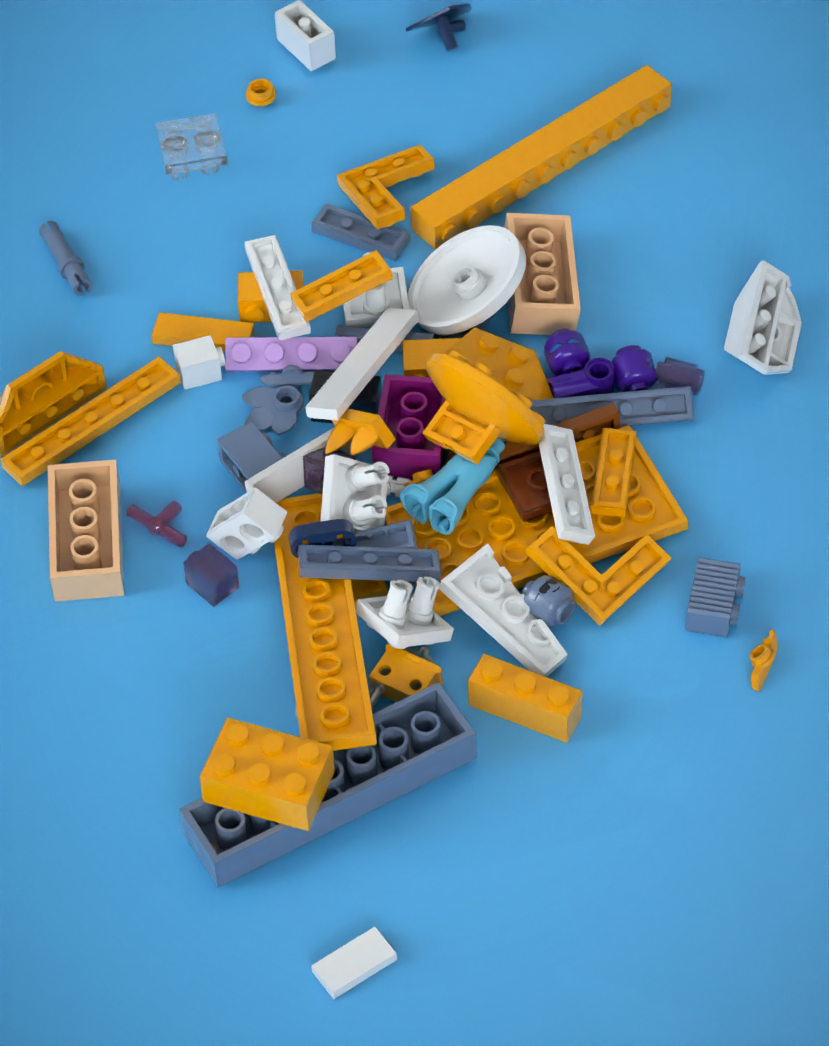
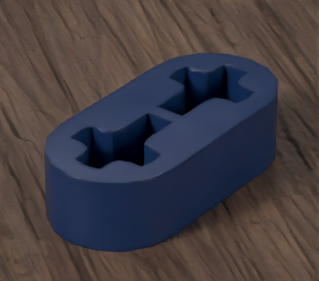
[288,519,356,558]

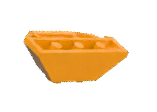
[0,351,107,457]

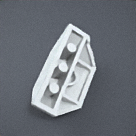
[724,260,802,375]

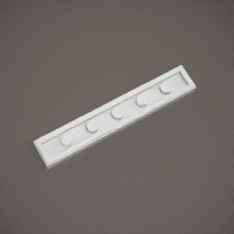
[305,308,419,421]

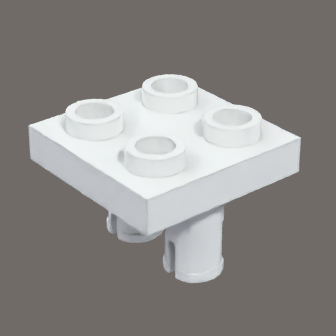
[343,252,410,328]
[320,454,390,532]
[355,576,454,649]

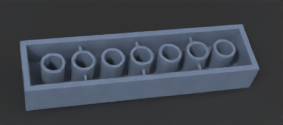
[179,682,477,888]

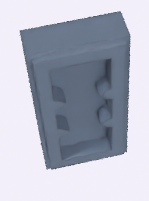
[355,519,418,549]

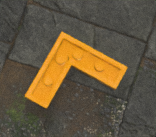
[336,145,435,229]
[525,526,672,626]

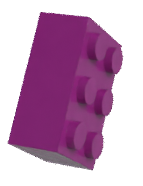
[372,374,445,480]

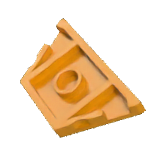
[444,327,554,401]

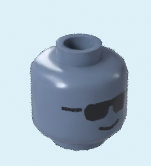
[522,575,576,628]

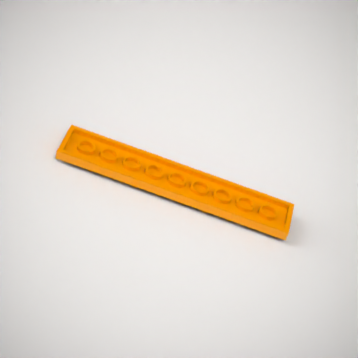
[274,493,377,751]

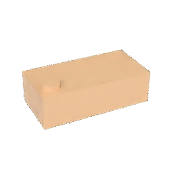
[504,213,581,335]
[48,459,124,602]

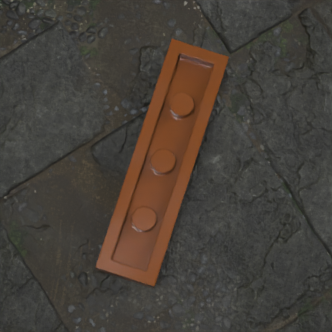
[493,403,621,471]

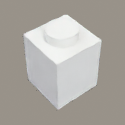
[173,335,225,390]

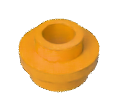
[246,79,276,107]

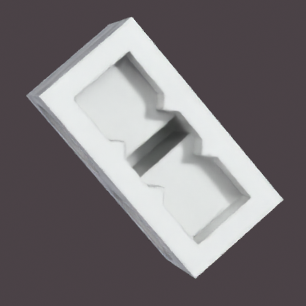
[206,488,287,560]

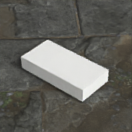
[311,927,397,1000]

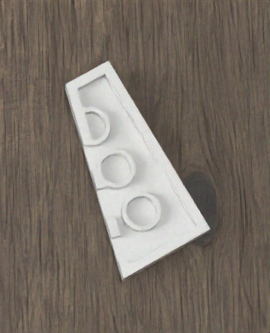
[439,543,568,677]

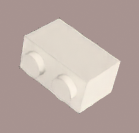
[275,0,336,71]

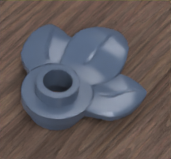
[242,386,304,435]

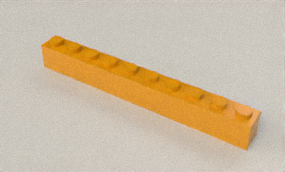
[410,65,672,250]

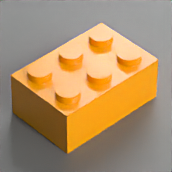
[200,717,335,831]

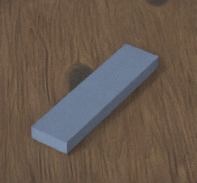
[298,545,441,582]

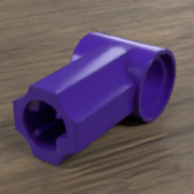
[547,358,614,398]

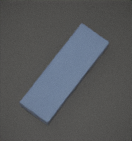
[311,204,410,261]

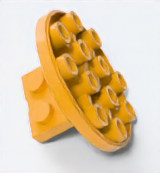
[422,350,546,465]

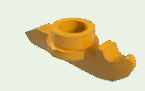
[749,630,778,691]

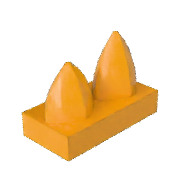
[325,409,396,455]

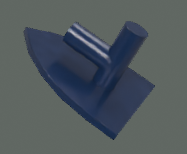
[406,3,472,51]

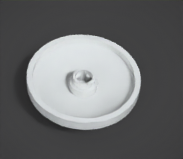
[408,225,526,335]

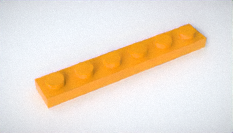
[0,356,181,487]

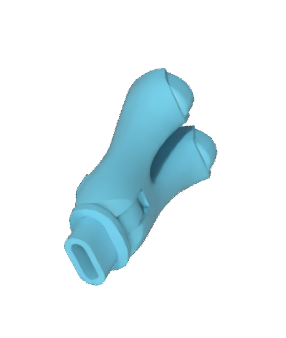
[400,438,505,535]

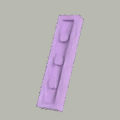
[225,337,357,372]

